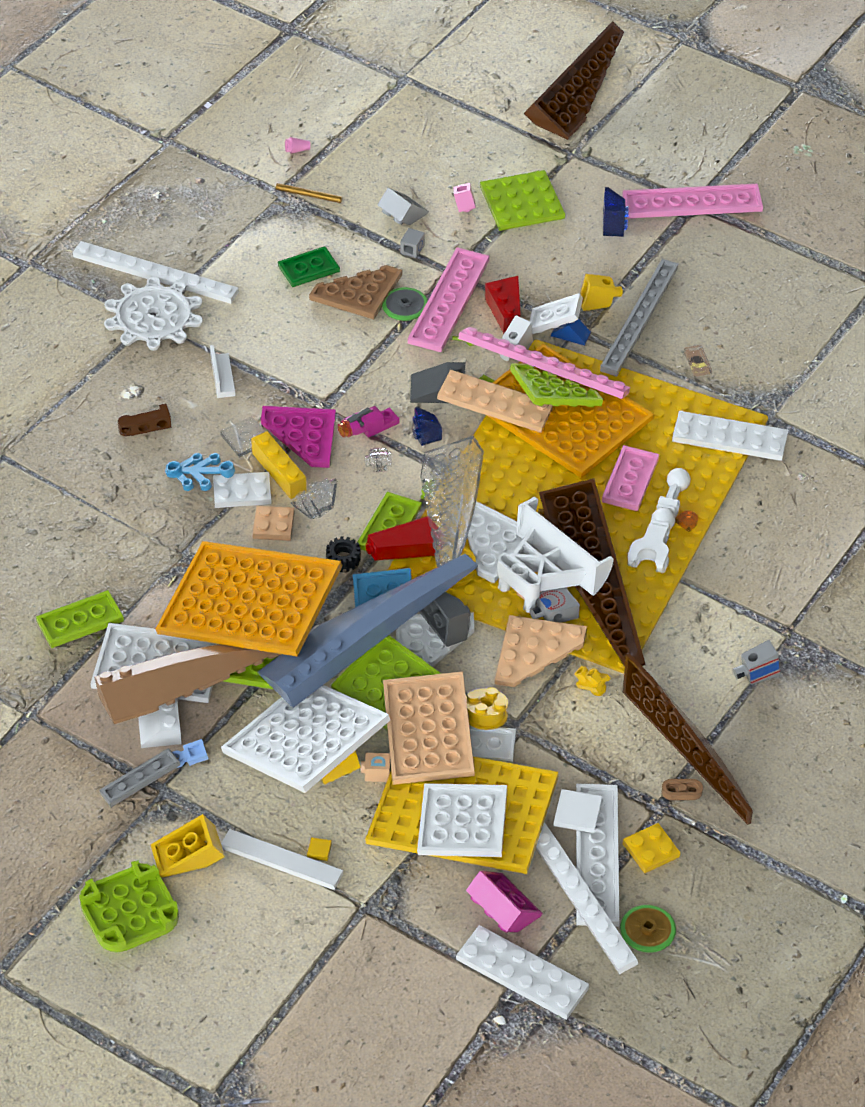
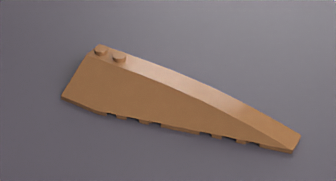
[94,644,281,724]

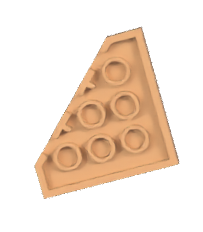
[495,615,587,687]

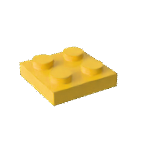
[622,823,680,874]

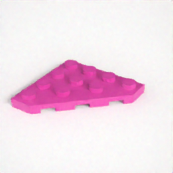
[261,406,336,468]

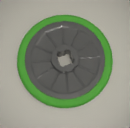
[382,287,428,321]

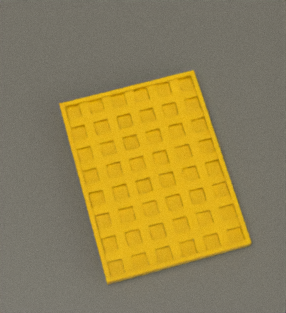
[365,757,559,874]

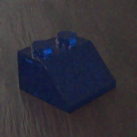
[603,187,629,237]

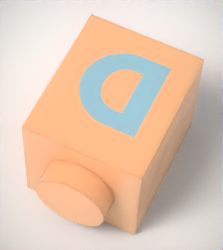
[361,753,390,782]

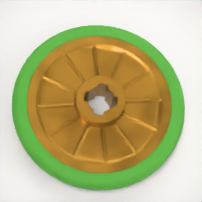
[620,905,676,952]

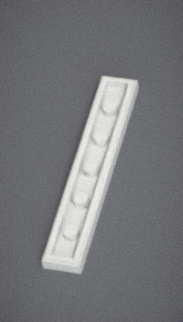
[221,829,343,890]

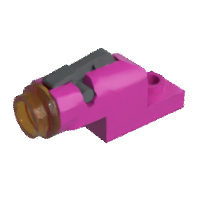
[338,406,399,438]

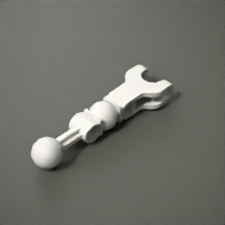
[628,468,691,573]

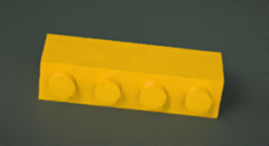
[251,431,307,499]

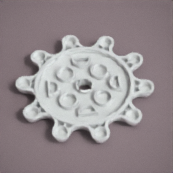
[104,277,203,351]

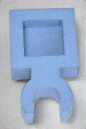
[172,739,209,768]

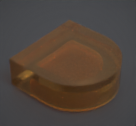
[675,511,698,532]

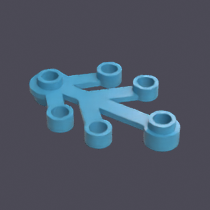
[165,453,235,491]

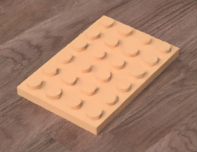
[383,671,475,785]

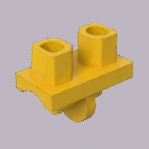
[574,666,611,696]

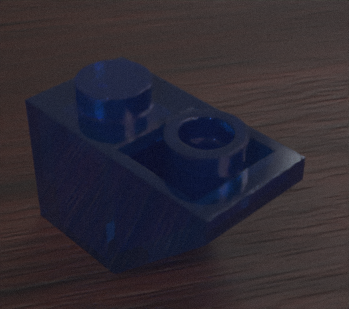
[412,407,442,446]

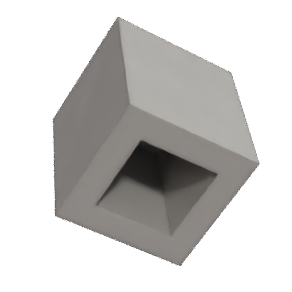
[400,228,425,258]

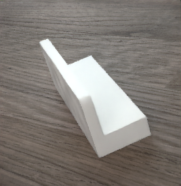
[210,345,235,398]

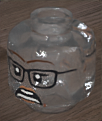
[365,447,392,472]

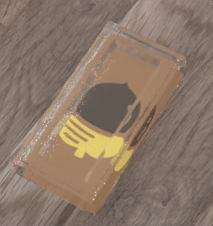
[684,345,712,377]

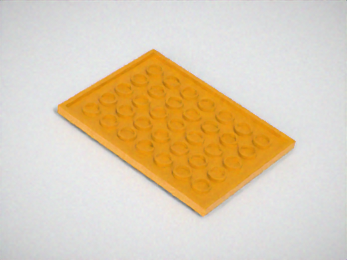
[486,344,654,478]
[155,541,342,657]

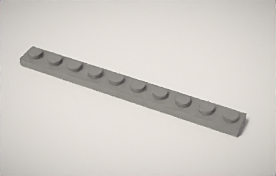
[600,259,678,376]

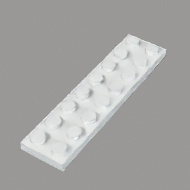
[576,784,619,927]

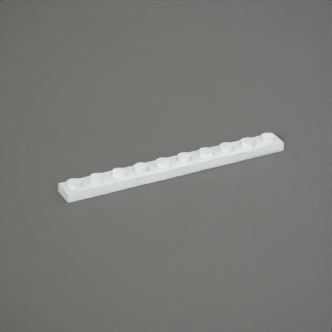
[73,241,239,304]
[536,822,638,974]

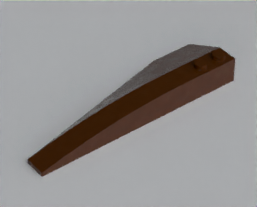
[622,653,753,825]

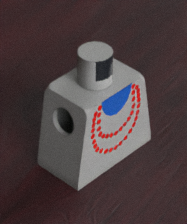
[530,587,580,623]

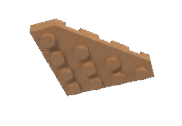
[309,265,402,319]

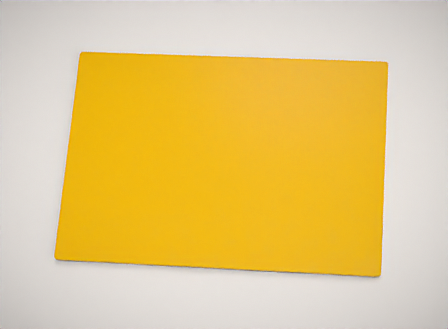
[387,339,768,674]

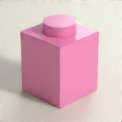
[453,183,476,212]

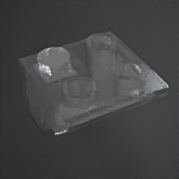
[291,478,338,519]

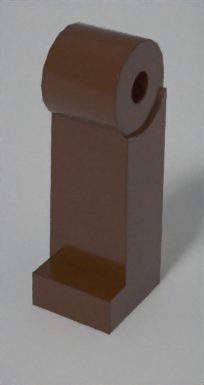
[118,404,172,436]

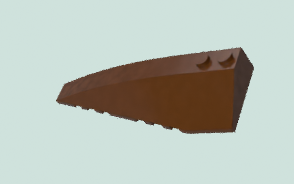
[524,21,624,140]

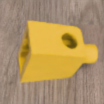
[580,274,623,311]

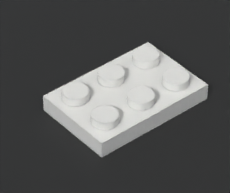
[530,293,583,334]
[213,472,271,508]

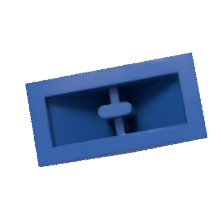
[551,318,591,346]

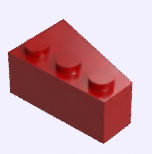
[485,275,521,334]

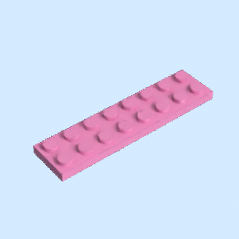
[622,184,763,218]
[408,247,489,352]

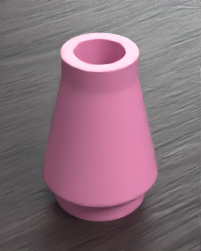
[285,137,310,154]

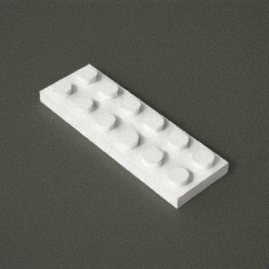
[672,411,788,461]
[456,925,589,1020]

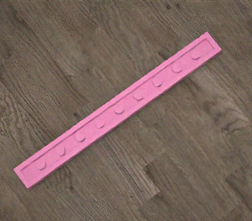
[458,327,630,399]

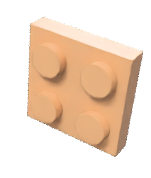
[253,506,294,541]

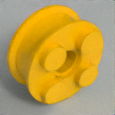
[466,687,509,730]

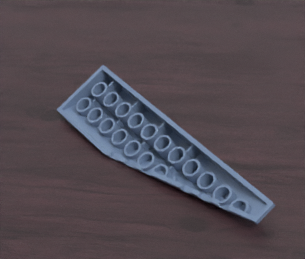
[258,554,478,708]

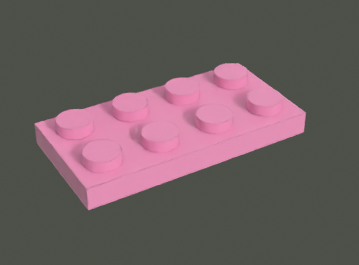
[602,445,659,511]

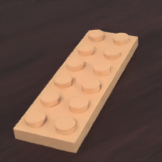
[437,370,553,433]

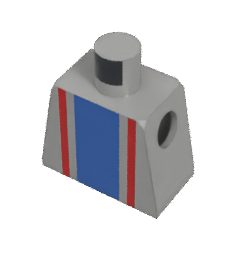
[733,640,780,684]

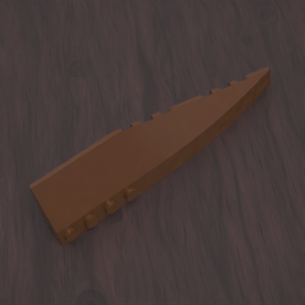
[539,478,646,667]

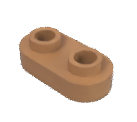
[661,779,703,800]

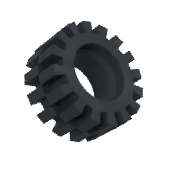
[326,536,361,572]

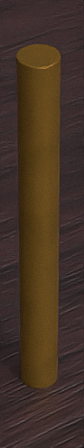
[276,183,342,203]

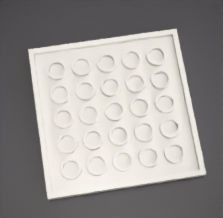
[221,685,390,793]

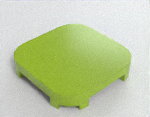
[79,860,179,952]

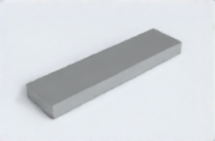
[99,748,180,807]

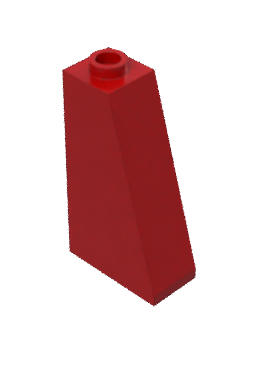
[365,516,447,561]

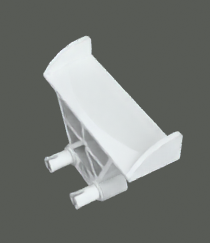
[497,497,613,613]

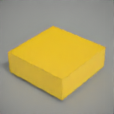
[307,837,332,861]

